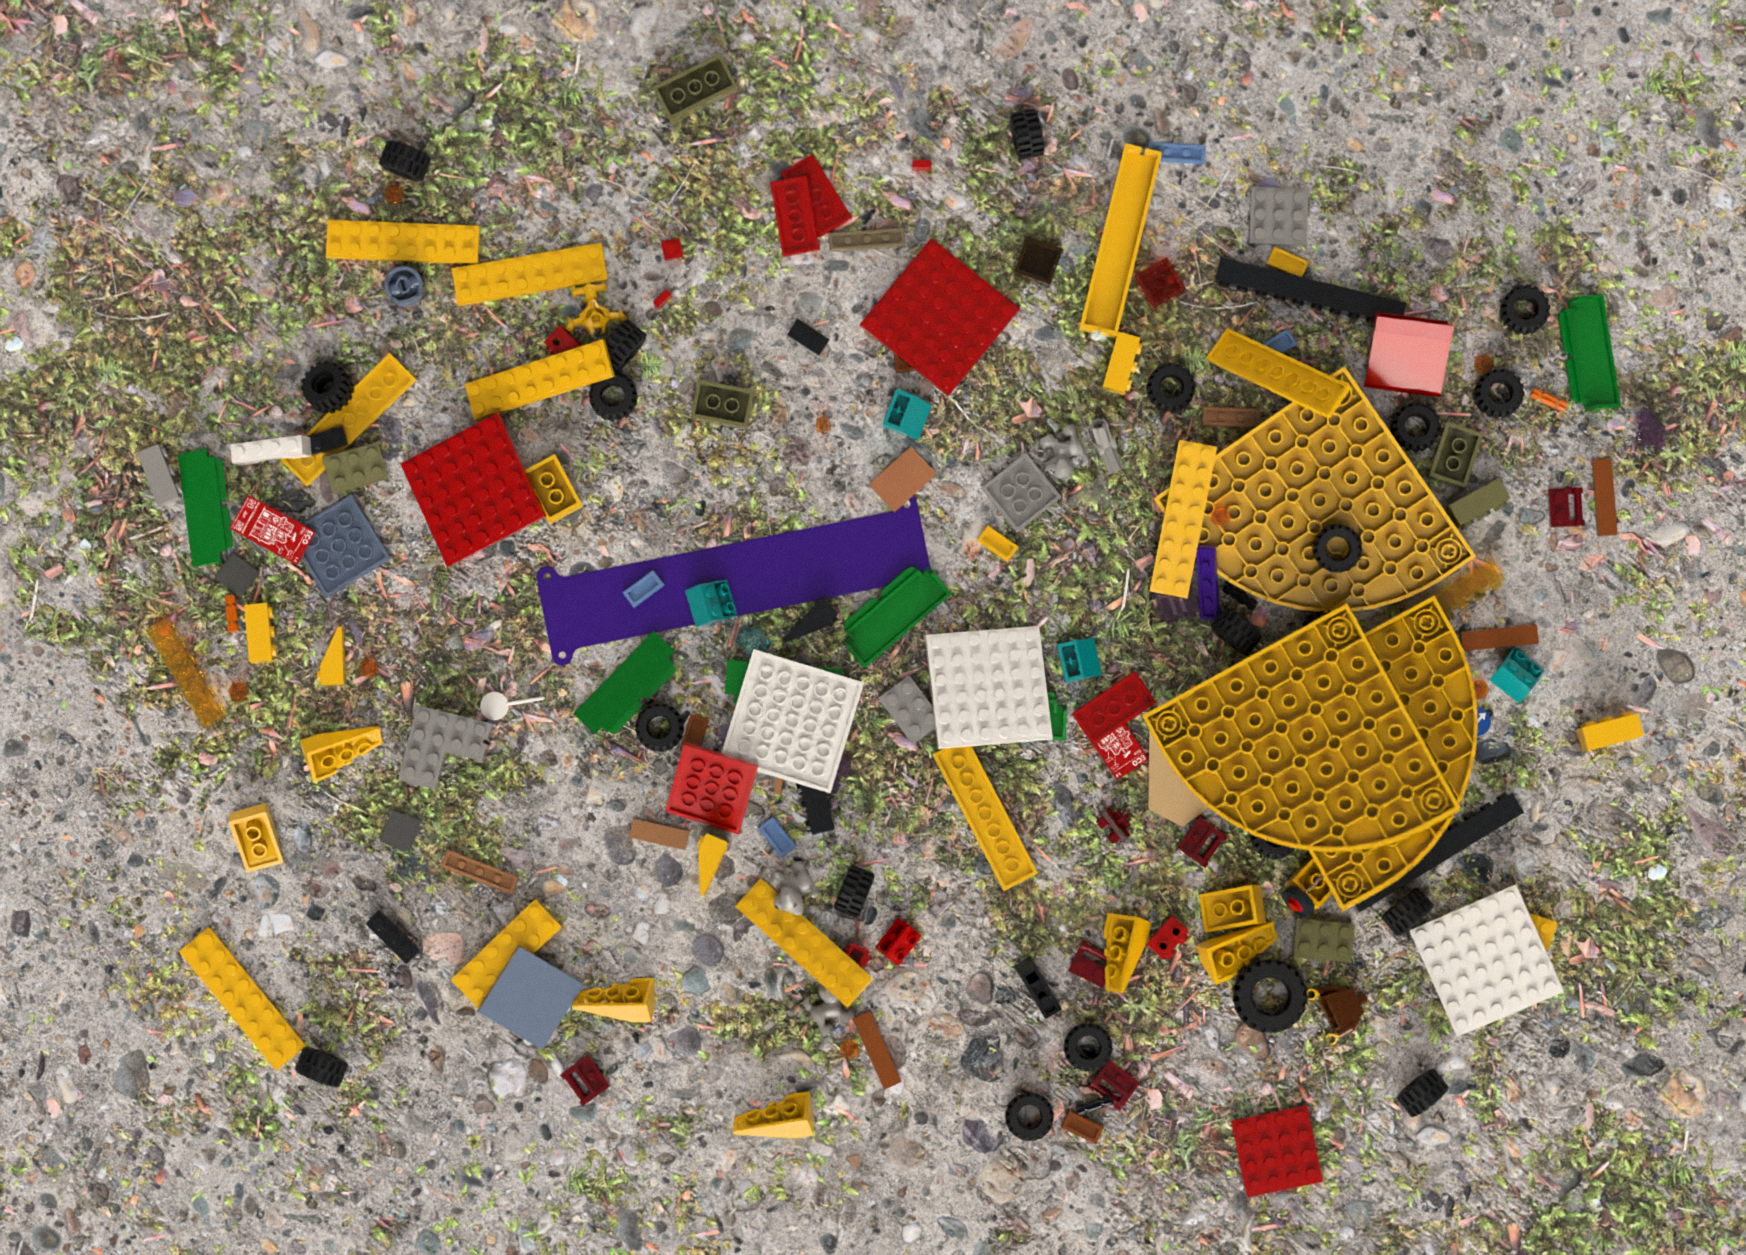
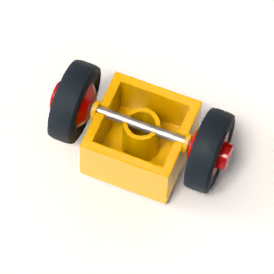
[1282,857,1332,917]

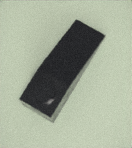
[782,598,838,643]
[1014,956,1062,1019]

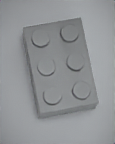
[878,675,935,745]

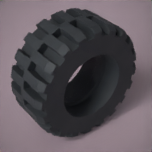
[1232,959,1308,1033]

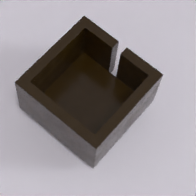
[1014,236,1063,288]

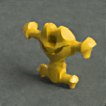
[566,281,627,335]

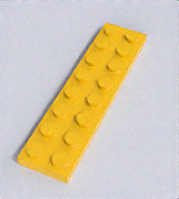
[326,220,480,264]
[451,243,608,307]
[1206,328,1351,419]
[465,339,615,421]
[280,353,417,487]
[1149,440,1217,598]
[932,746,1038,891]
[735,878,873,1008]
[179,927,306,1071]

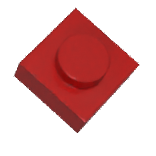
[661,238,683,261]

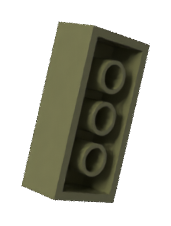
[653,53,738,125]

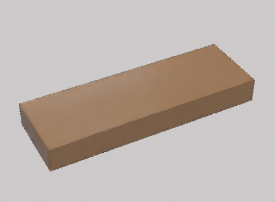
[1202,406,1260,428]
[629,819,690,850]

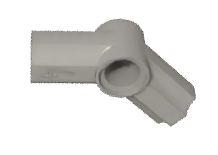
[1090,418,1124,475]

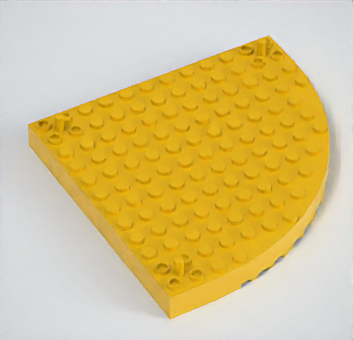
[1153,366,1476,613]
[1309,596,1478,912]
[1142,603,1462,852]

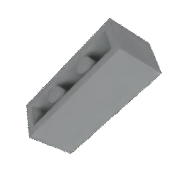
[137,444,183,508]

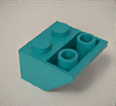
[882,389,932,441]
[685,579,738,627]
[1056,638,1102,683]
[1489,647,1544,704]

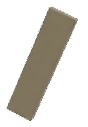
[828,227,906,252]

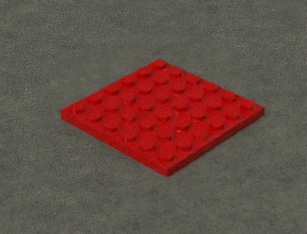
[859,238,1020,397]
[400,413,547,567]

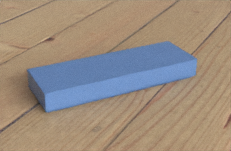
[1148,142,1206,165]

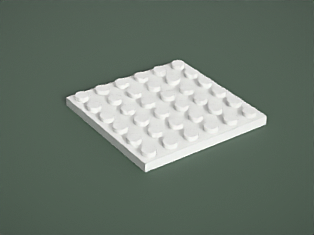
[925,626,1053,749]
[722,649,864,794]
[1409,884,1564,1037]

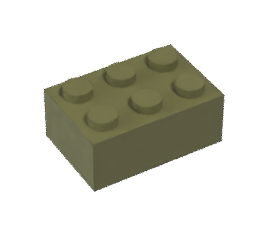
[691,379,755,431]
[1427,421,1484,490]
[322,441,389,494]
[1445,478,1511,530]
[1292,918,1355,963]

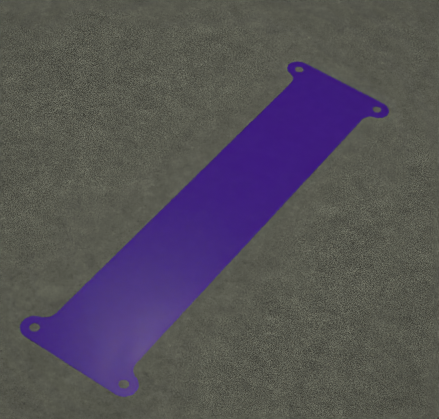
[537,496,931,666]

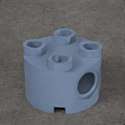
[384,266,425,307]

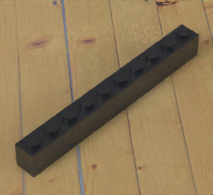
[1214,257,1407,324]
[1354,792,1524,913]

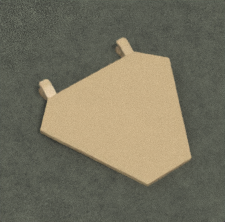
[1148,730,1208,827]

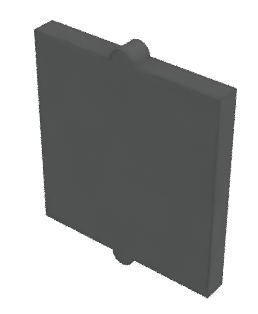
[215,553,260,598]
[380,810,421,852]

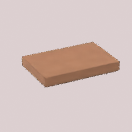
[869,446,937,513]

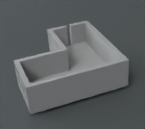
[398,705,494,790]

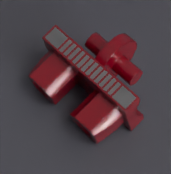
[1096,807,1130,844]

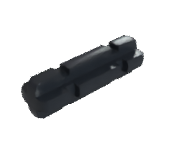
[1222,583,1258,610]
[1076,1095,1114,1115]

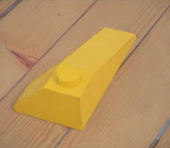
[300,726,383,782]
[1103,913,1152,993]
[1196,921,1278,985]
[572,978,655,1022]
[733,1091,815,1138]

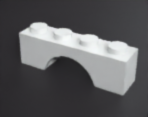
[230,435,312,465]

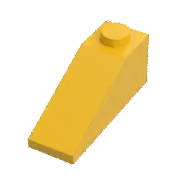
[317,626,346,686]

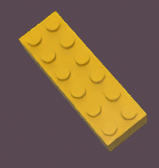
[451,899,563,1008]

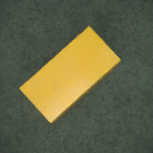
[1266,246,1309,277]
[976,525,1019,563]

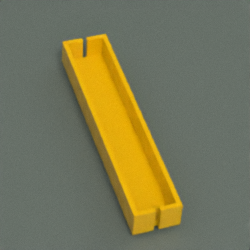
[1079,143,1162,339]

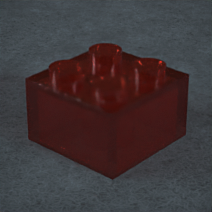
[1133,257,1186,312]

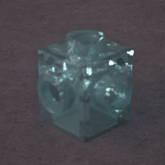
[735,626,770,656]

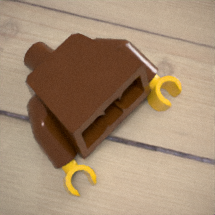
[1306,984,1367,1045]

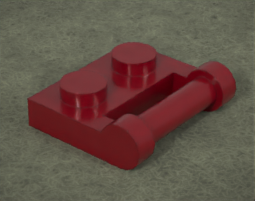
[1548,487,1585,528]
[1177,817,1227,868]
[1068,940,1107,988]
[560,1055,610,1107]
[1088,1060,1140,1111]

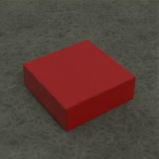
[912,160,931,171]
[653,290,672,310]

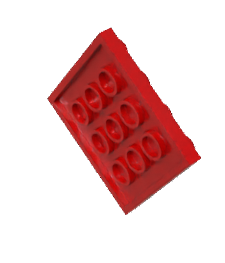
[665,742,759,835]
[1230,1105,1323,1198]

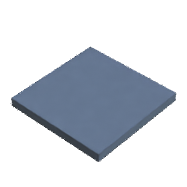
[301,493,392,599]
[477,945,584,1050]

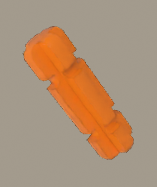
[1531,388,1568,412]
[225,595,239,633]

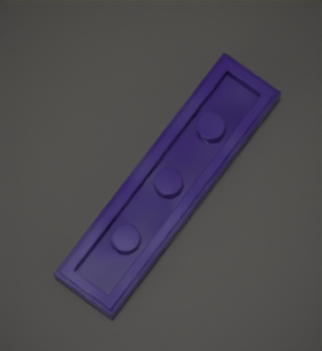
[1196,545,1220,620]

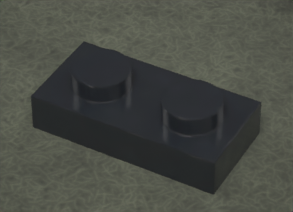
[787,319,830,356]
[307,426,348,456]

